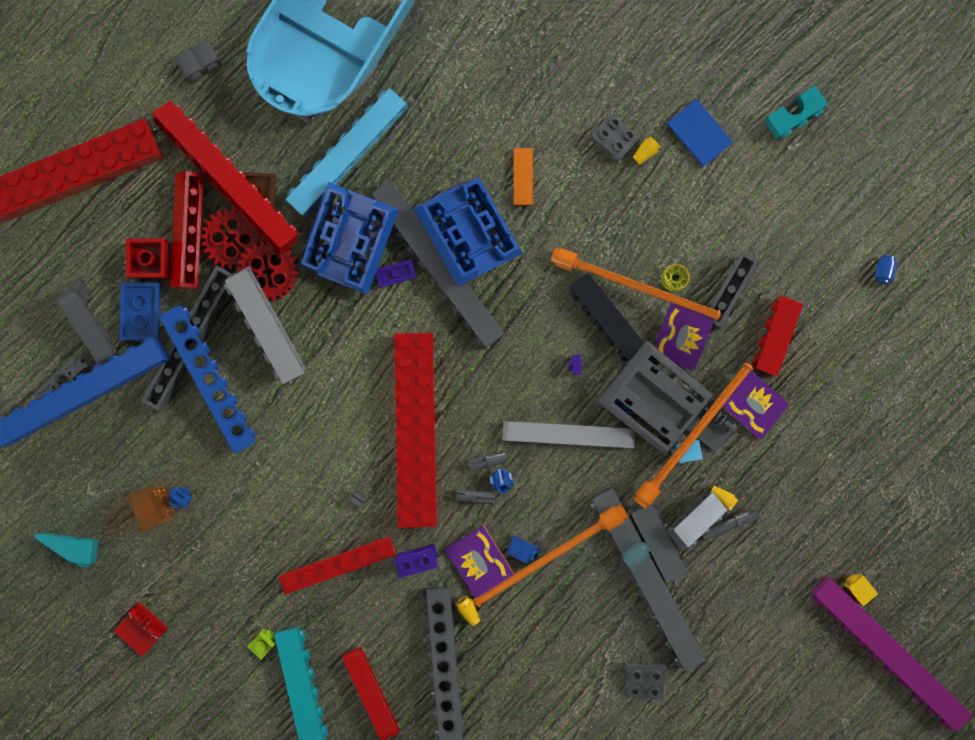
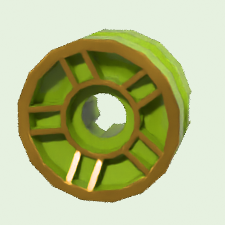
[661,264,690,292]

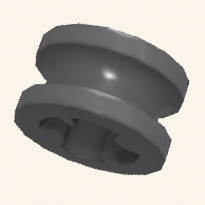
[348,491,367,508]

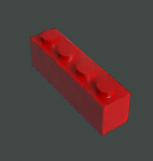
[751,296,803,377]

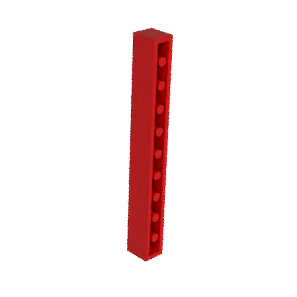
[152,100,298,256]

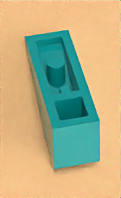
[35,532,99,567]

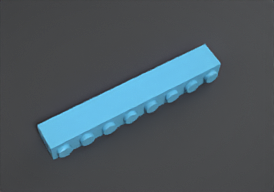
[285,88,408,218]

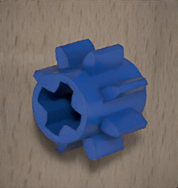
[490,469,514,493]
[168,486,192,510]

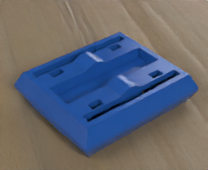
[413,176,523,287]
[298,182,399,295]

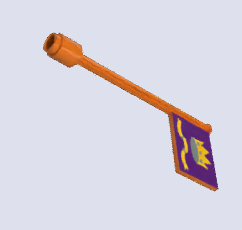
[550,248,721,371]
[633,363,789,509]
[445,504,628,607]

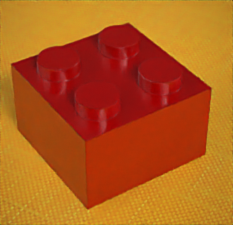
[126,238,171,280]

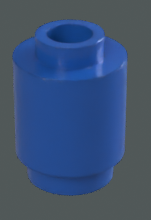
[874,255,898,285]

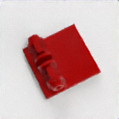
[114,602,168,657]

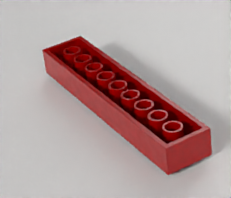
[0,118,164,224]
[394,333,438,528]

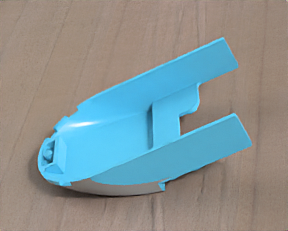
[247,0,415,116]

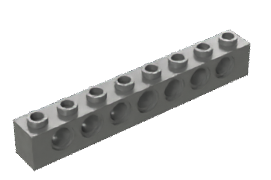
[423,586,464,740]

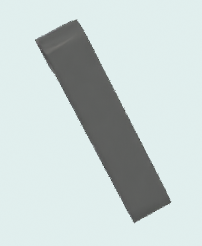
[58,278,120,365]

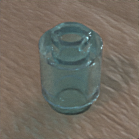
[621,541,651,569]

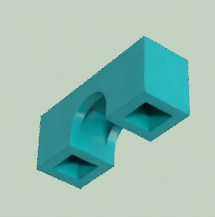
[764,85,828,140]

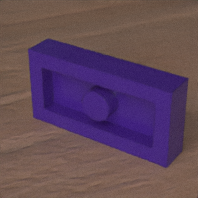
[376,259,417,288]

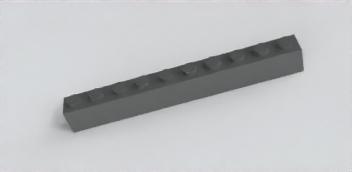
[372,181,505,348]
[590,487,706,671]

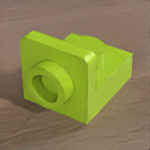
[247,628,276,660]

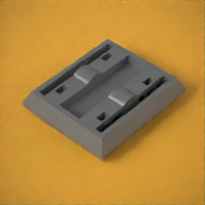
[598,340,714,456]

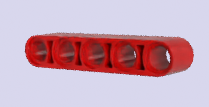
[342,647,400,740]

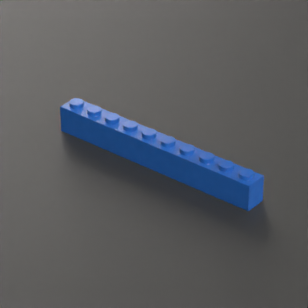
[0,337,171,447]

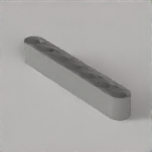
[502,421,635,448]

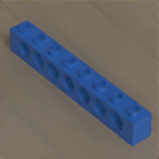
[159,304,256,454]

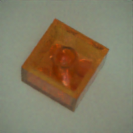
[127,484,174,532]

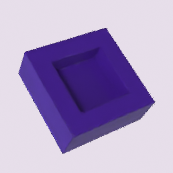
[568,355,581,375]

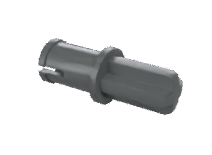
[468,451,507,471]
[456,489,495,504]

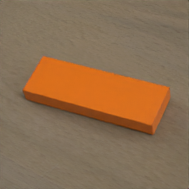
[514,148,533,206]

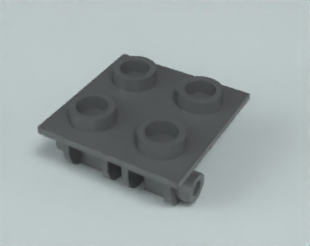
[590,113,640,162]
[687,400,740,452]
[624,661,667,699]

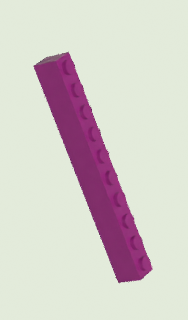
[810,576,973,732]

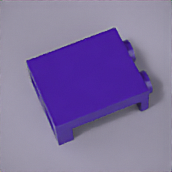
[395,544,440,578]

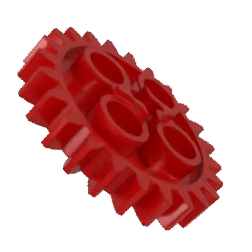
[200,207,264,269]
[236,240,299,302]

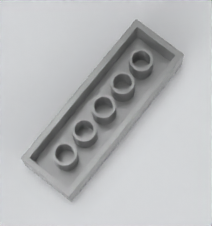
[224,266,305,384]

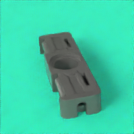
[35,355,91,399]

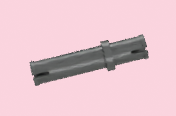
[702,508,758,541]

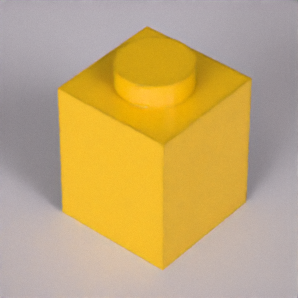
[843,574,878,606]

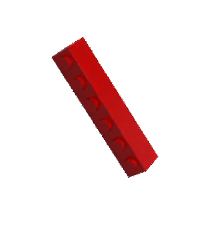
[169,171,203,290]
[278,535,397,595]

